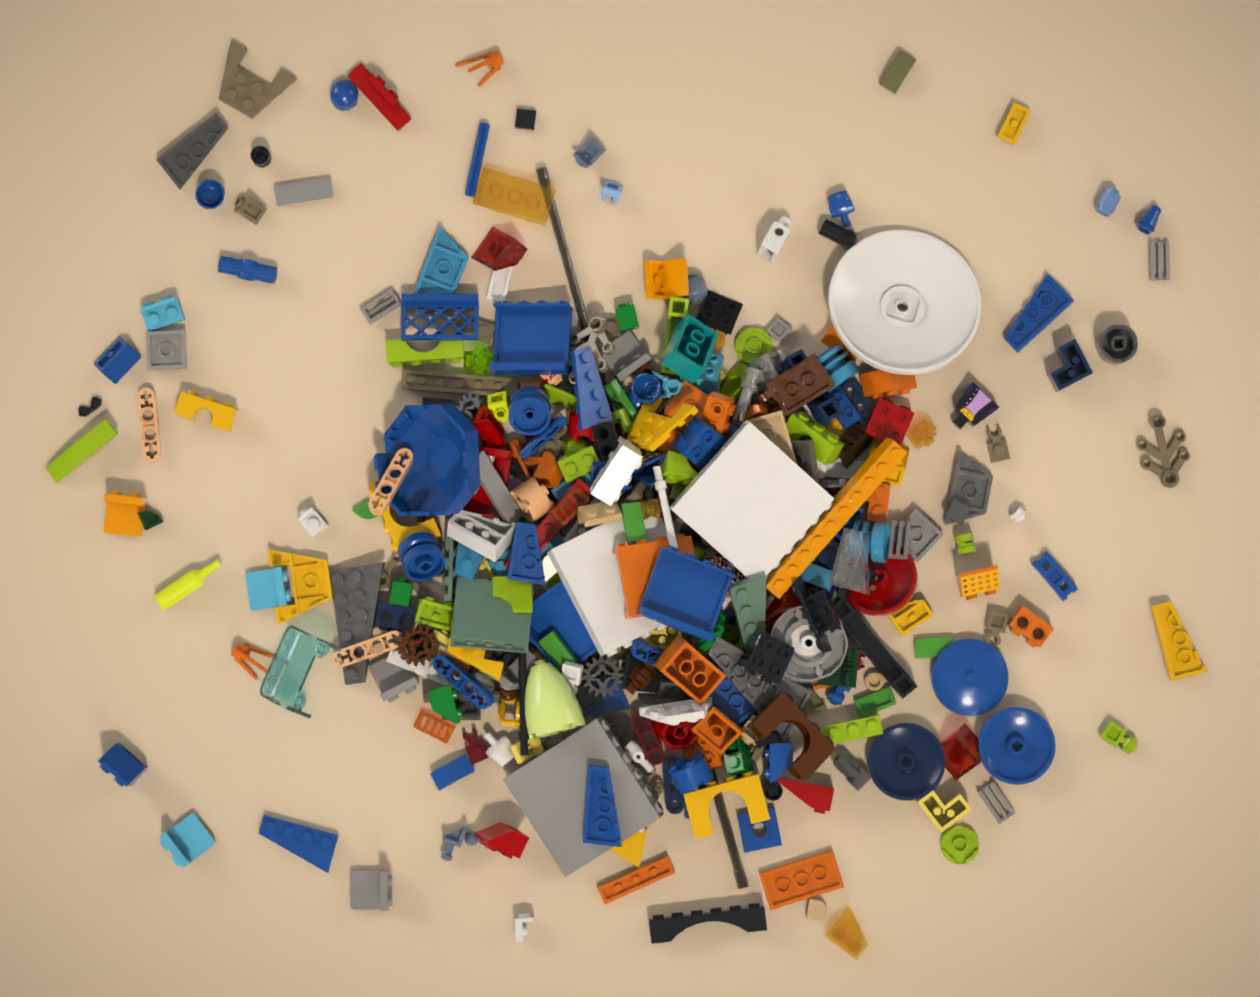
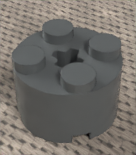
[1096,325,1138,365]

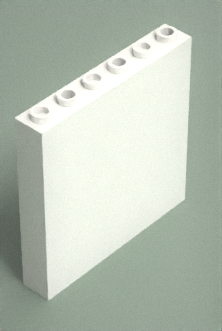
[669,420,834,580]
[547,500,668,657]

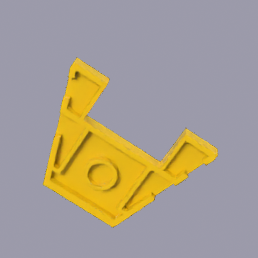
[626,397,698,452]
[268,550,333,624]
[447,636,504,681]

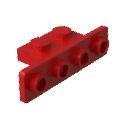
[348,63,411,131]

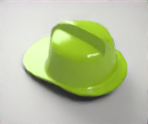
[719,364,747,406]

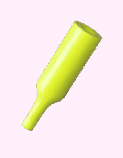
[154,559,222,611]

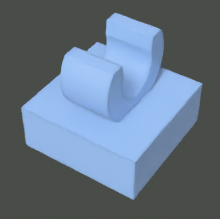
[601,180,623,204]

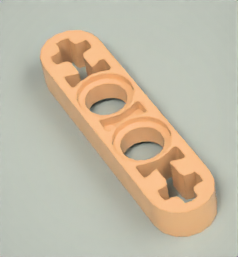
[137,388,162,462]
[368,448,413,516]
[332,631,403,667]

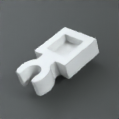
[561,661,583,695]

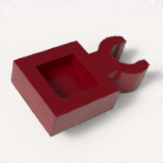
[462,729,489,765]

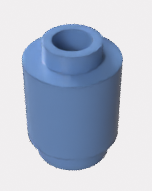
[1096,187,1121,217]

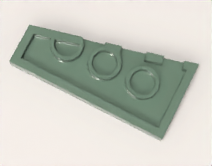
[444,524,457,602]
[728,573,766,655]

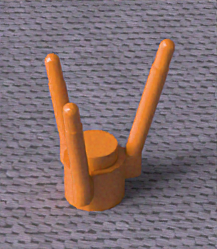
[455,50,504,87]
[506,439,534,479]
[231,642,277,680]

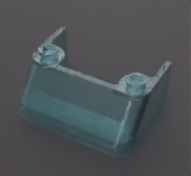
[260,626,341,718]

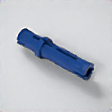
[518,413,569,461]

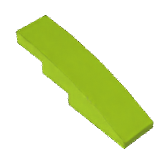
[45,419,119,483]

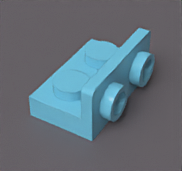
[139,295,185,332]

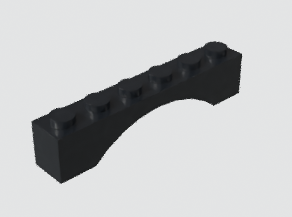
[833,599,918,699]
[649,903,767,944]

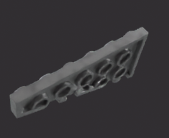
[706,637,812,743]

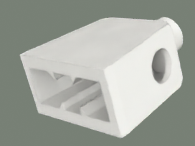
[757,216,791,264]

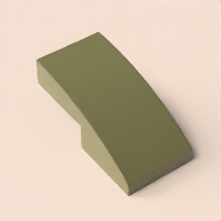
[879,50,917,94]

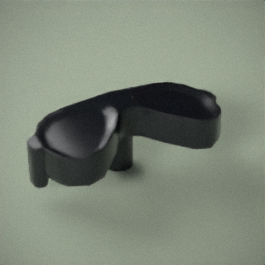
[78,397,102,417]

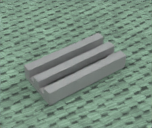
[1149,241,1170,280]
[360,288,402,325]
[888,520,912,560]
[978,781,1015,824]

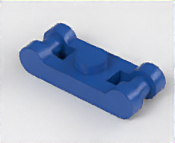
[1031,551,1078,602]

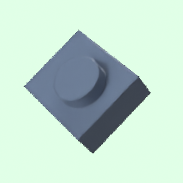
[573,136,606,168]

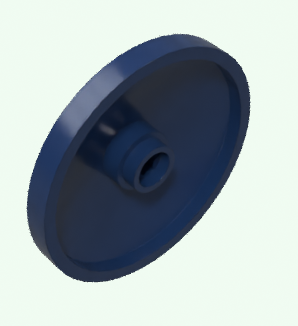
[868,723,945,801]

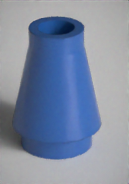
[1137,205,1162,235]

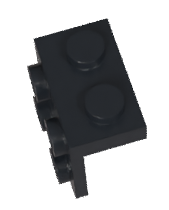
[739,633,795,685]

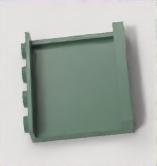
[450,577,534,653]

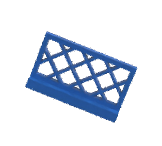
[401,294,479,341]

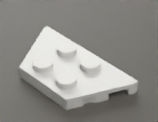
[639,696,712,725]

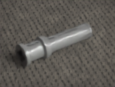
[732,367,762,425]

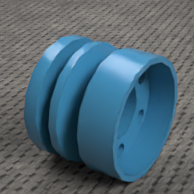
[818,344,860,394]
[850,521,891,563]

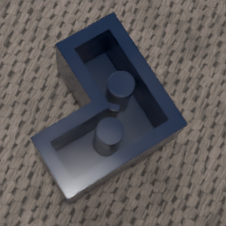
[1047,339,1093,392]

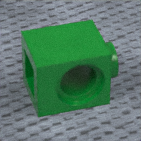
[615,302,639,333]
[389,578,413,607]

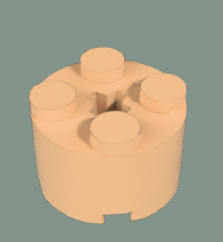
[510,476,554,523]

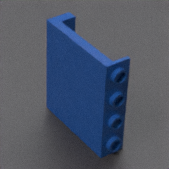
[489,300,572,375]
[637,545,737,642]
[529,581,597,673]

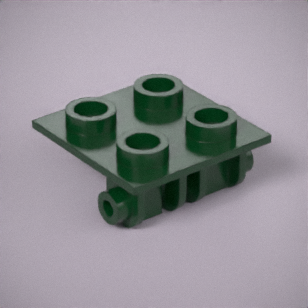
[817,647,859,688]

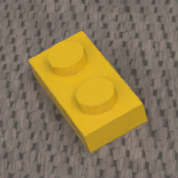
[997,102,1031,146]

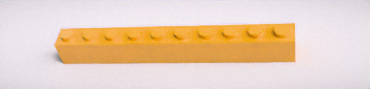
[766,437,907,599]

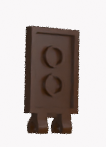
[758,353,836,415]

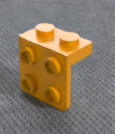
[644,258,689,300]
[103,491,146,537]

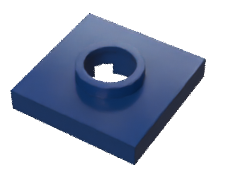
[737,807,782,853]

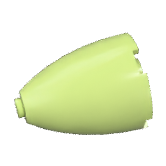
[525,659,586,740]

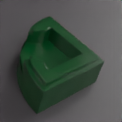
[137,511,163,530]

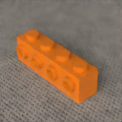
[689,391,736,471]

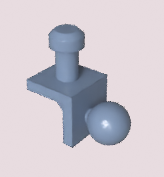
[441,827,479,861]

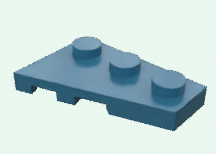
[455,542,485,581]

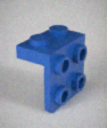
[672,415,728,469]

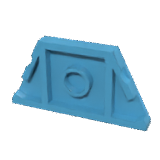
[413,227,469,294]

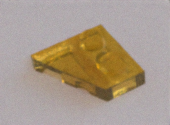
[825,906,868,960]

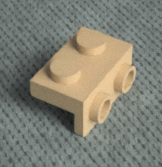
[578,501,622,527]

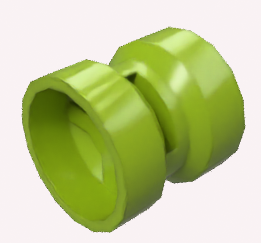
[954,532,977,555]

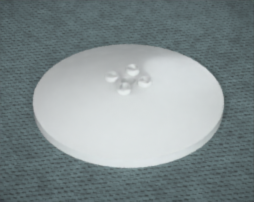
[828,230,981,375]

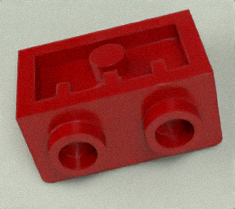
[472,406,507,449]

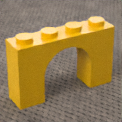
[368,479,442,552]
[683,771,770,839]

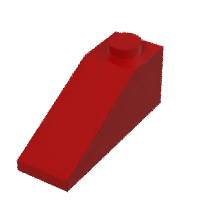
[776,777,834,814]

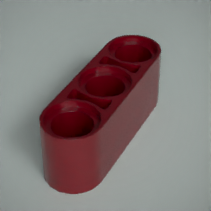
[632,712,664,765]

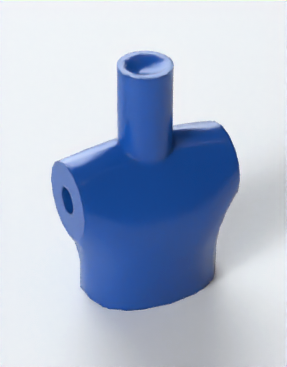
[827,190,855,228]

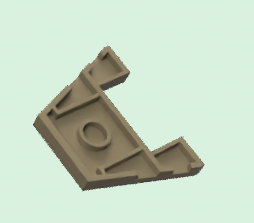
[219,41,297,119]

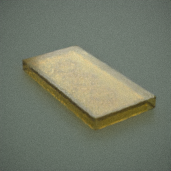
[472,167,556,226]

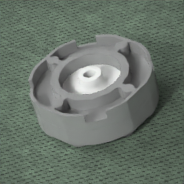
[770,606,848,683]

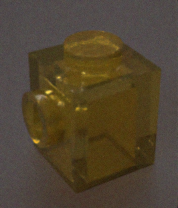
[906,420,937,450]

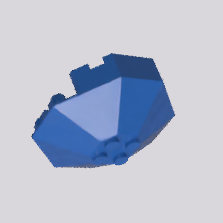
[374,404,481,516]

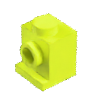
[488,391,509,423]

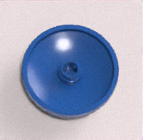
[931,639,1009,716]
[978,707,1056,785]

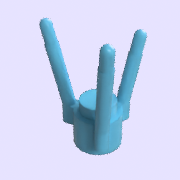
[651,370,683,399]

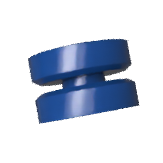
[508,386,551,436]
[398,532,446,581]

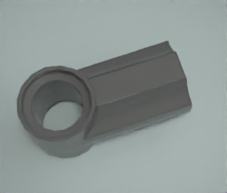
[832,752,871,791]

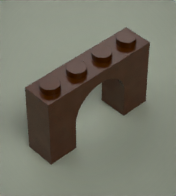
[746,692,836,783]

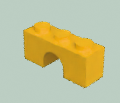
[174,390,238,432]

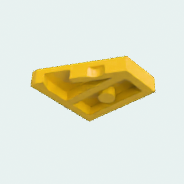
[887,599,934,637]

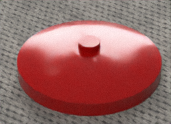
[840,543,918,616]

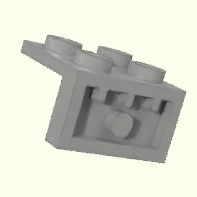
[599,330,652,383]
[747,352,784,404]

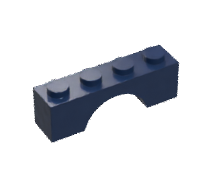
[781,349,843,427]

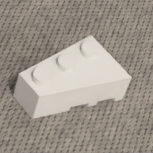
[590,436,643,506]
[447,510,516,563]

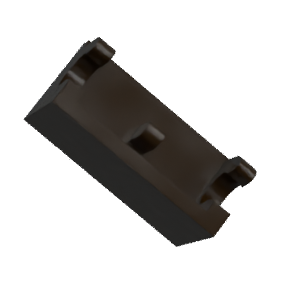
[836,423,871,468]

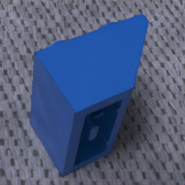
[764,742,793,782]
[98,743,148,787]

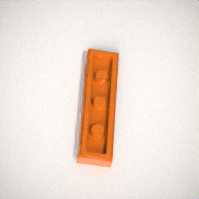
[597,855,675,904]

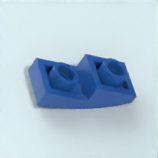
[430,754,475,791]

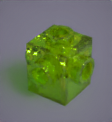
[463,348,493,376]

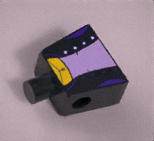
[952,382,999,429]

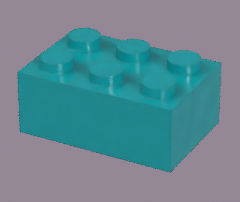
[661,313,719,384]

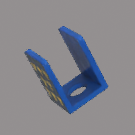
[631,449,665,486]

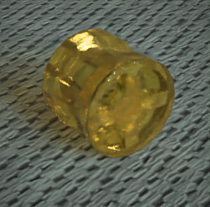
[640,498,660,520]

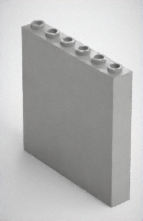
[503,716,664,877]

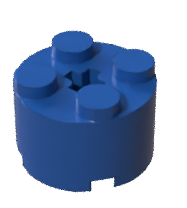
[668,752,713,793]

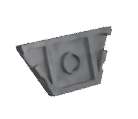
[944,451,993,525]

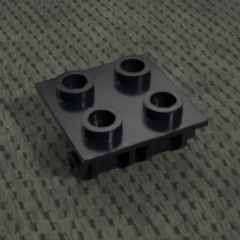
[696,290,743,335]

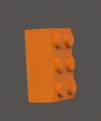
[653,635,726,705]

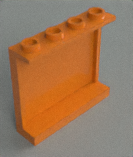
[612,534,695,619]

